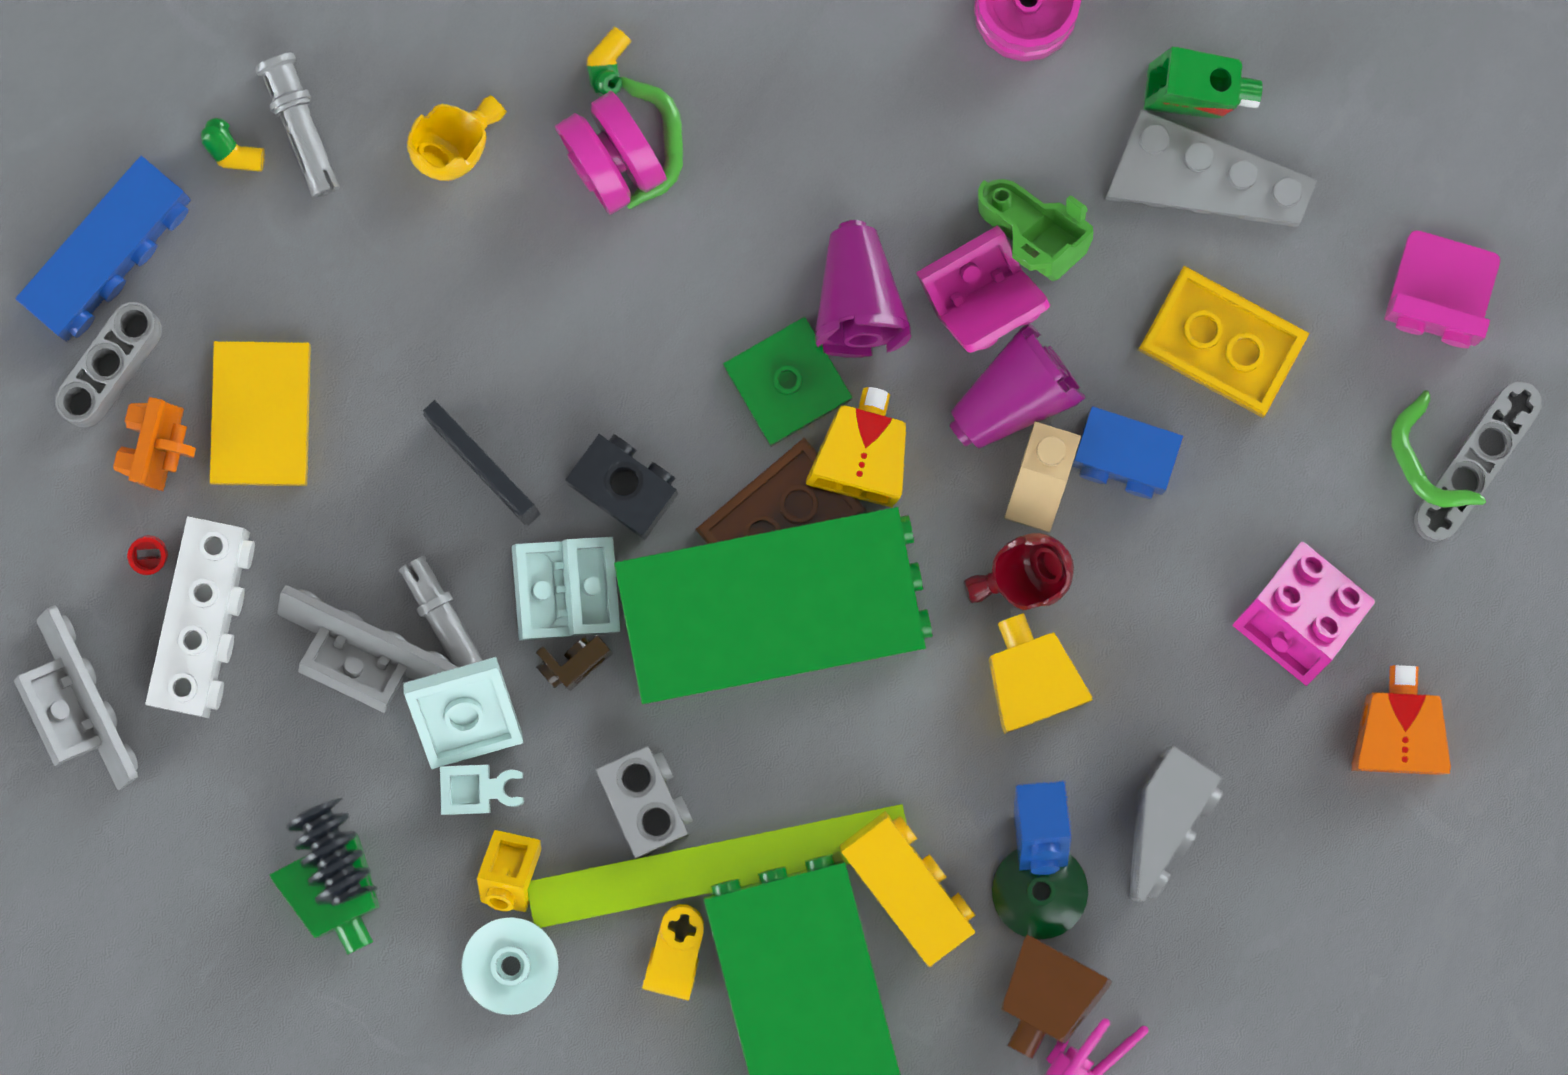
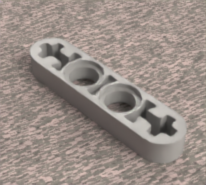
[1414,382,1542,542]

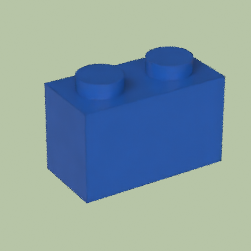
[1072,406,1183,499]
[1013,781,1071,875]

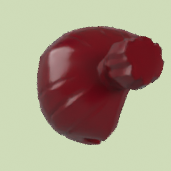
[964,533,1074,610]

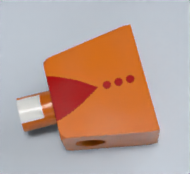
[1351,665,1451,775]

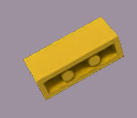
[839,811,976,967]

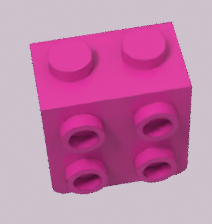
[916,225,1050,352]
[1384,230,1500,348]

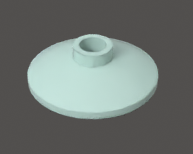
[462,918,559,1015]

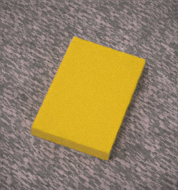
[1138,266,1310,418]
[210,341,311,486]

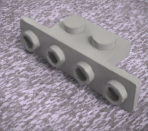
[277,586,457,713]
[14,605,138,790]

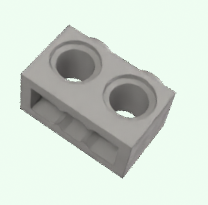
[595,746,694,858]

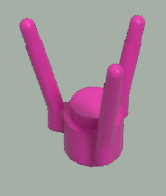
[1044,1018,1149,1075]

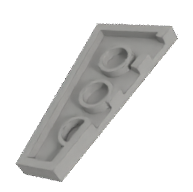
[1105,110,1317,227]

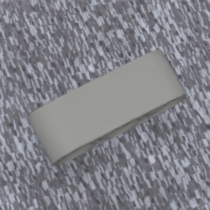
[55,302,162,427]

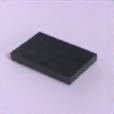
[422,399,540,526]

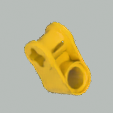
[642,904,704,1001]

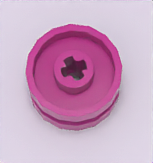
[974,0,1081,62]
[555,90,667,215]

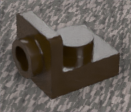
[536,635,613,691]

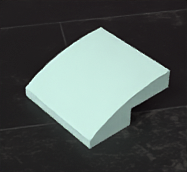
[512,537,620,641]

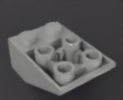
[1129,746,1223,902]

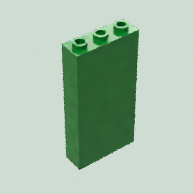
[614,507,933,705]
[704,854,900,1075]

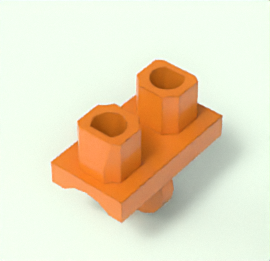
[113,397,196,491]

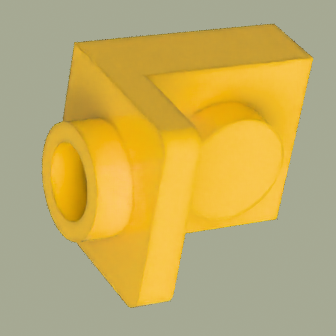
[477,830,542,912]

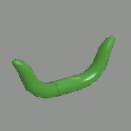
[621,77,683,209]
[1391,390,1486,508]

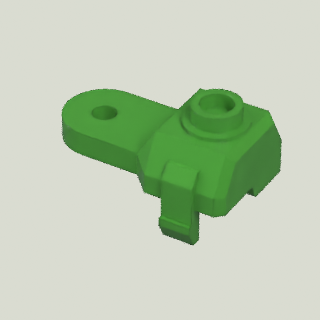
[978,179,1093,281]

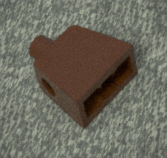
[1002,935,1112,1059]

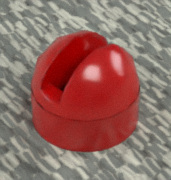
[127,535,168,575]

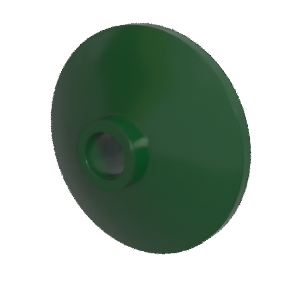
[992,849,1088,939]

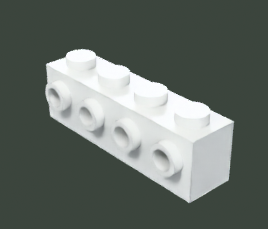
[145,516,255,719]

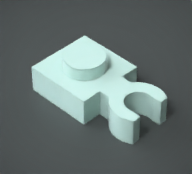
[440,765,524,815]

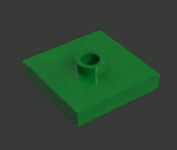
[723,316,853,447]

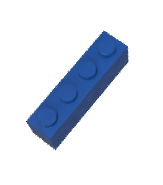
[15,155,191,342]

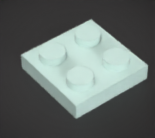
[403,657,524,769]

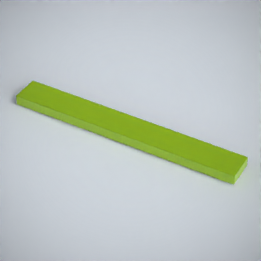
[527,804,907,928]

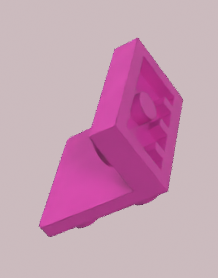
[1232,542,1375,686]

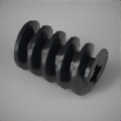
[286,798,377,907]

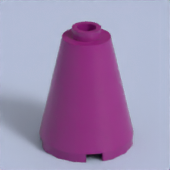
[815,220,911,358]
[949,324,1086,449]

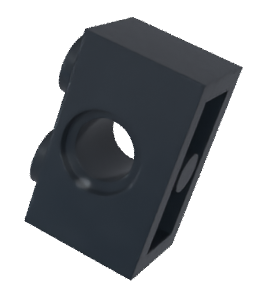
[565,434,678,540]

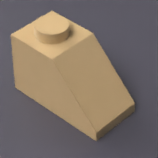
[1004,422,1081,533]

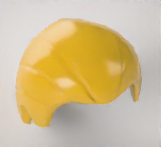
[407,95,507,181]

